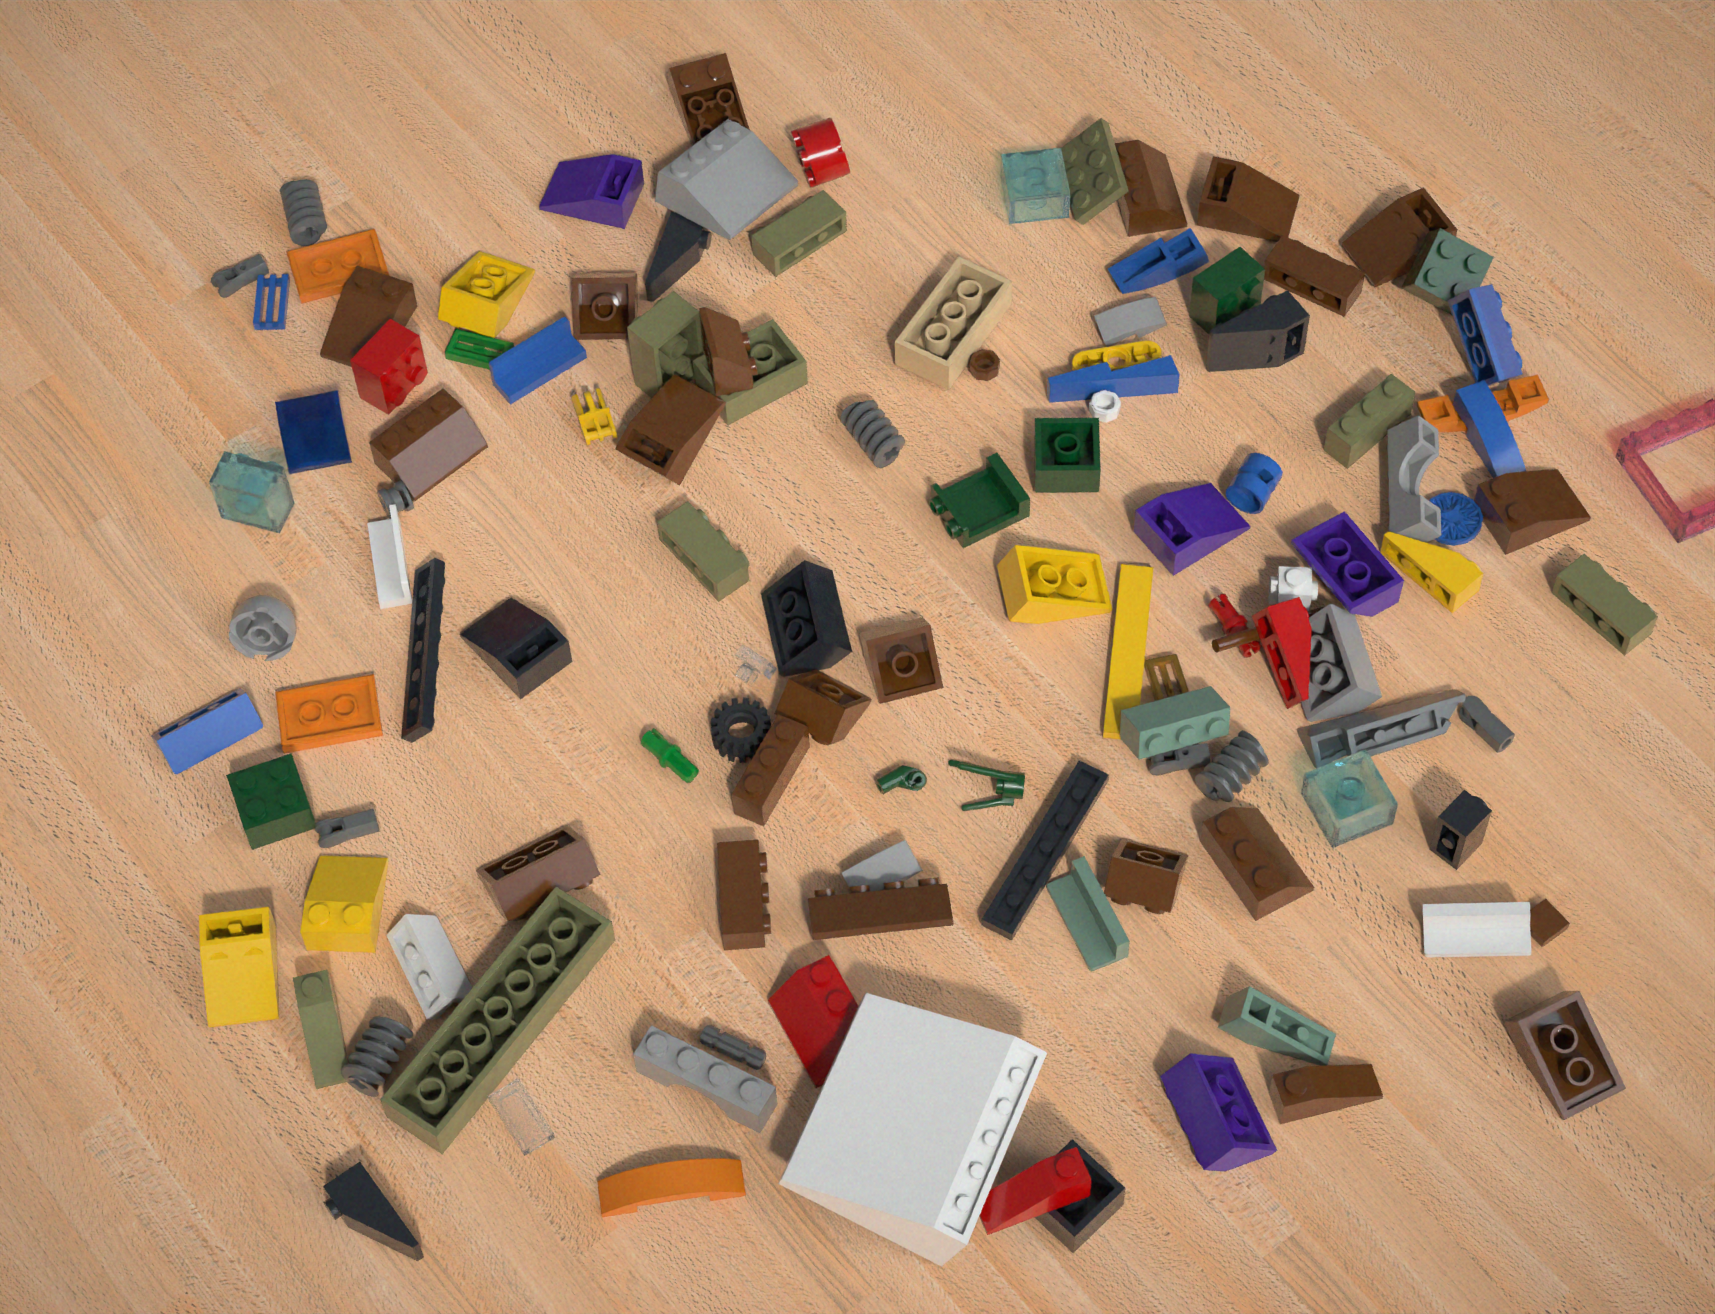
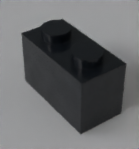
[1429,790,1492,870]

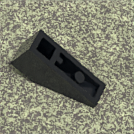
[645,212,712,302]
[323,1162,424,1261]

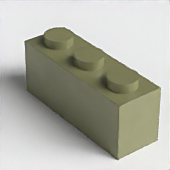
[752,190,847,277]
[1324,374,1415,469]
[657,501,750,602]
[1552,554,1658,656]

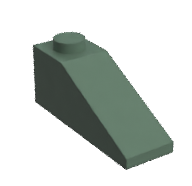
[1218,986,1336,1066]

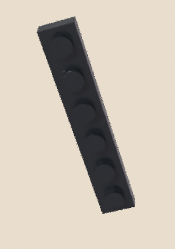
[401,558,445,743]
[981,761,1109,940]

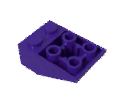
[539,154,644,229]
[1134,483,1251,576]

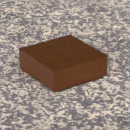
[1530,899,1570,947]

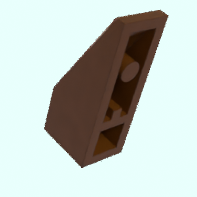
[1269,1064,1383,1124]

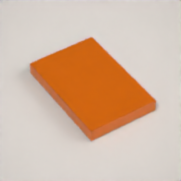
[286,229,389,304]
[275,674,383,754]

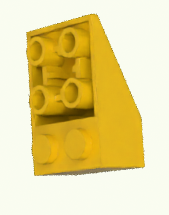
[199,907,279,1028]

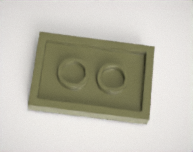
[1056,118,1129,225]

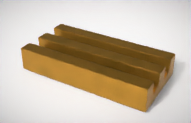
[1144,654,1189,701]

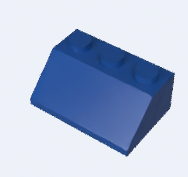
[1448,284,1523,386]

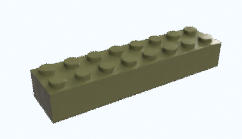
[380,887,615,1154]

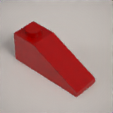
[1252,597,1312,709]
[979,1147,1091,1235]

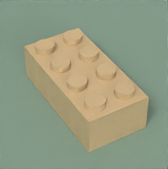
[895,256,1012,390]

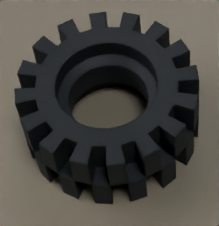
[711,697,771,763]

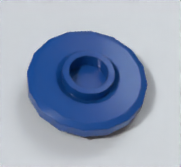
[1429,492,1483,546]

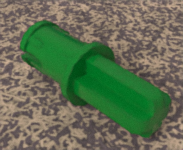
[641,728,699,783]

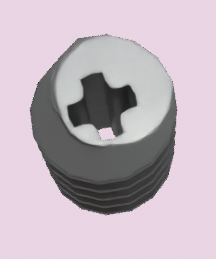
[280,179,327,246]
[840,400,905,468]
[1195,730,1269,802]
[341,1016,413,1097]

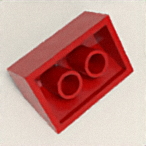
[768,955,858,1088]

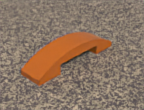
[1417,374,1549,432]
[597,1158,746,1217]

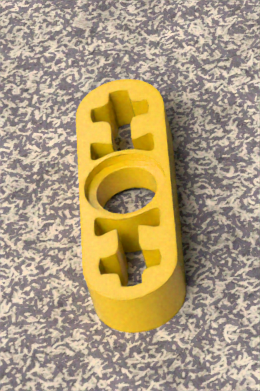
[1072,340,1162,371]

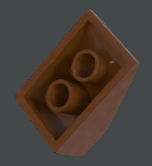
[320,266,417,367]
[1474,469,1591,555]
[1503,991,1626,1120]

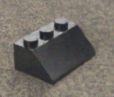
[761,560,852,677]

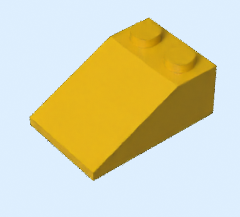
[438,251,535,338]
[997,545,1113,624]
[300,856,389,953]

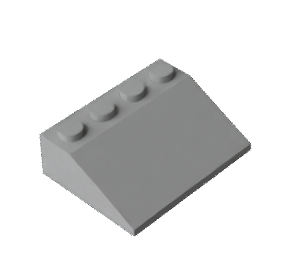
[655,119,798,240]

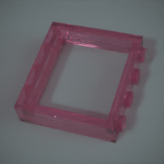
[1615,398,1715,543]

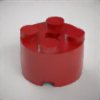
[791,118,850,188]

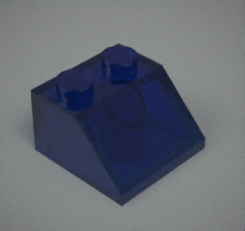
[275,390,352,474]

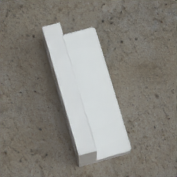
[367,504,413,609]
[1423,902,1531,957]
[386,914,472,1019]

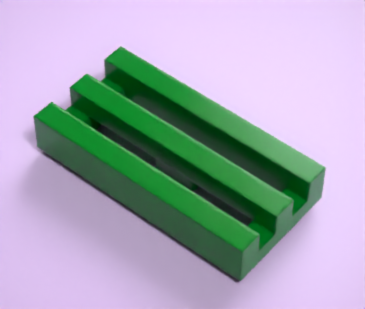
[445,329,514,370]

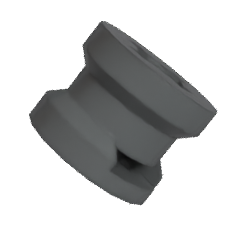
[377,480,414,519]

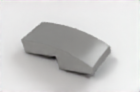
[1094,297,1167,347]
[842,840,923,891]

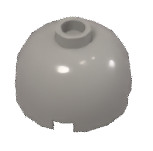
[229,595,296,661]

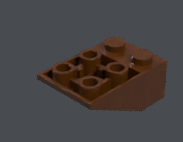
[667,53,750,146]
[1197,156,1300,242]
[1342,187,1458,288]
[615,374,727,486]

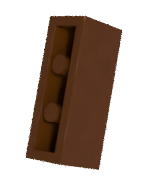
[1264,235,1365,317]
[732,714,810,827]
[717,840,771,951]

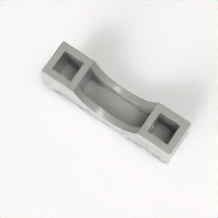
[1387,415,1441,543]
[633,1025,778,1133]

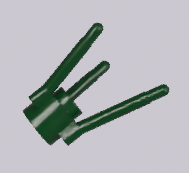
[948,760,1025,811]

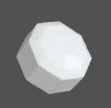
[1089,390,1121,423]

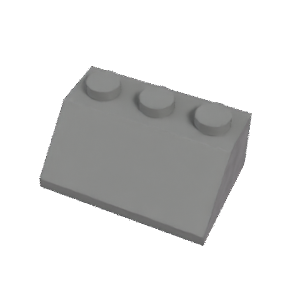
[1302,604,1382,722]

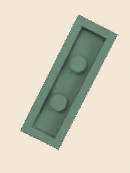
[1047,856,1130,971]

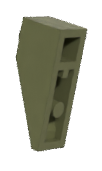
[293,970,348,1089]

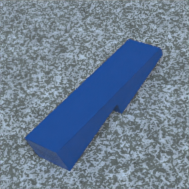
[1047,355,1180,403]

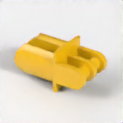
[571,388,617,445]

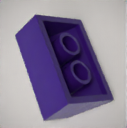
[1291,511,1404,617]
[1160,1053,1277,1172]

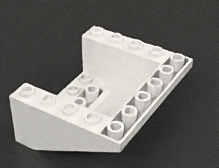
[778,993,1047,1267]

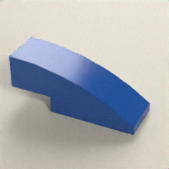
[1108,228,1210,294]
[1453,380,1526,478]

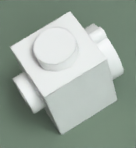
[1268,566,1318,611]

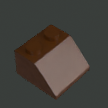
[572,273,638,340]
[699,307,758,396]
[859,617,944,704]
[774,669,872,745]
[1104,839,1188,914]

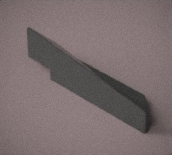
[1297,689,1466,769]

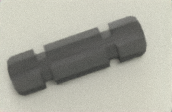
[700,1025,767,1070]

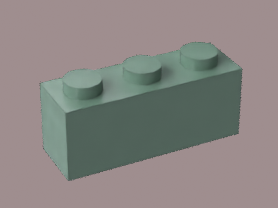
[1120,686,1230,760]

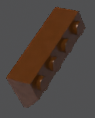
[808,877,954,940]

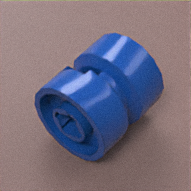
[1226,453,1283,514]

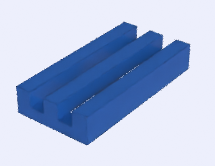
[253,274,290,330]

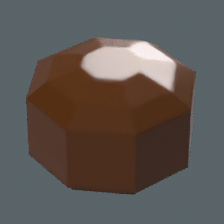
[969,349,1000,381]

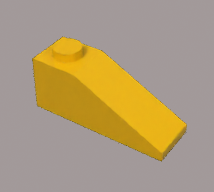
[1380,531,1484,613]

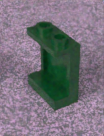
[928,453,1030,548]

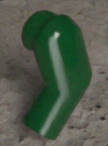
[875,765,927,795]

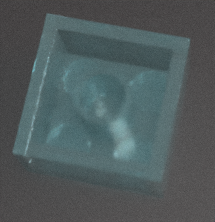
[1001,148,1070,224]
[209,451,295,533]
[1301,749,1398,848]

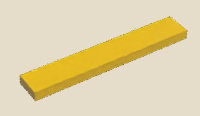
[1103,564,1154,740]

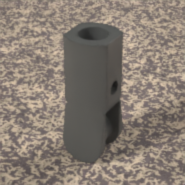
[211,254,269,298]
[1459,696,1515,753]
[1147,743,1210,776]
[314,809,380,848]

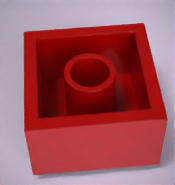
[350,319,428,415]

